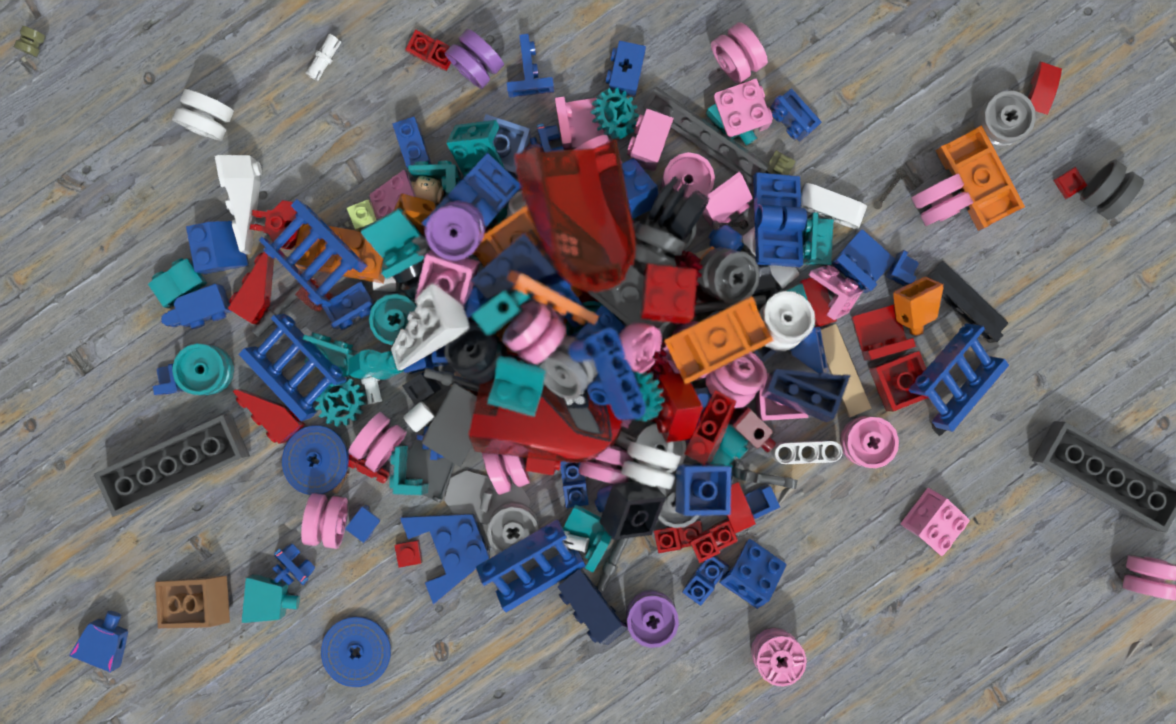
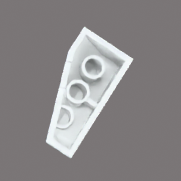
[391,284,469,370]

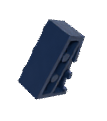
[471,229,558,298]
[761,369,851,423]
[558,569,628,645]

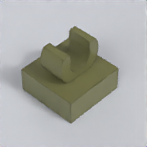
[765,150,796,175]

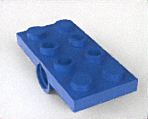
[422,153,521,233]
[753,173,807,267]

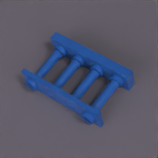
[259,199,367,307]
[239,314,347,421]
[909,323,1009,432]
[476,519,586,613]

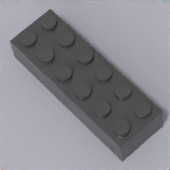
[94,414,250,517]
[1032,421,1176,533]

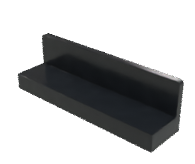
[926,261,1008,343]

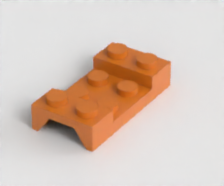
[935,125,1025,231]
[472,195,573,267]
[294,223,385,284]
[664,296,774,384]

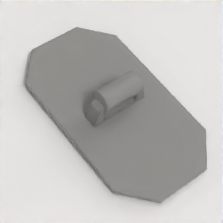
[444,470,531,530]

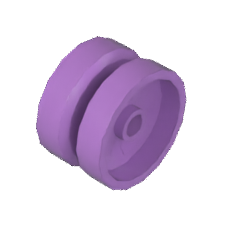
[445,29,504,89]
[426,201,486,261]
[626,590,679,648]

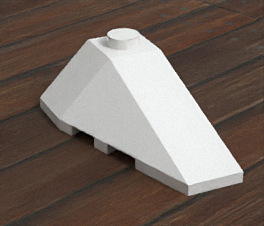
[215,155,262,254]

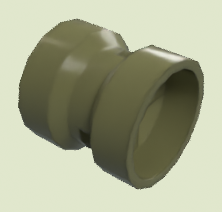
[13,25,46,57]

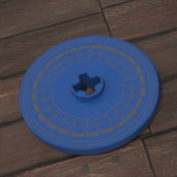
[282,426,349,495]
[321,616,391,687]

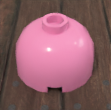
[618,323,662,373]

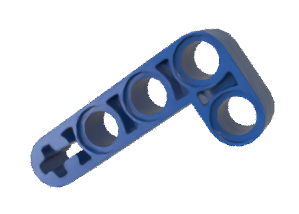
[568,328,646,420]

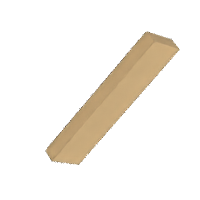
[821,324,872,417]

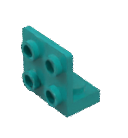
[446,120,506,178]
[408,161,461,195]
[361,208,426,279]
[802,212,834,266]
[303,332,358,377]
[488,357,546,417]
[389,445,429,495]
[563,505,612,572]

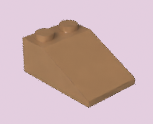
[155,576,230,629]

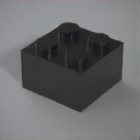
[599,482,666,540]

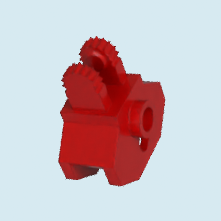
[249,200,300,250]

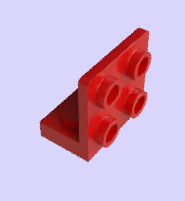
[852,305,916,361]

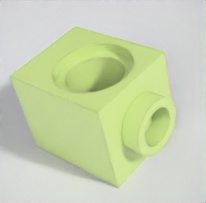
[347,200,377,232]

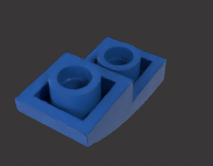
[560,458,589,508]
[682,555,729,606]

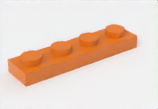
[507,270,599,325]

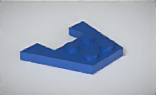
[400,513,490,604]

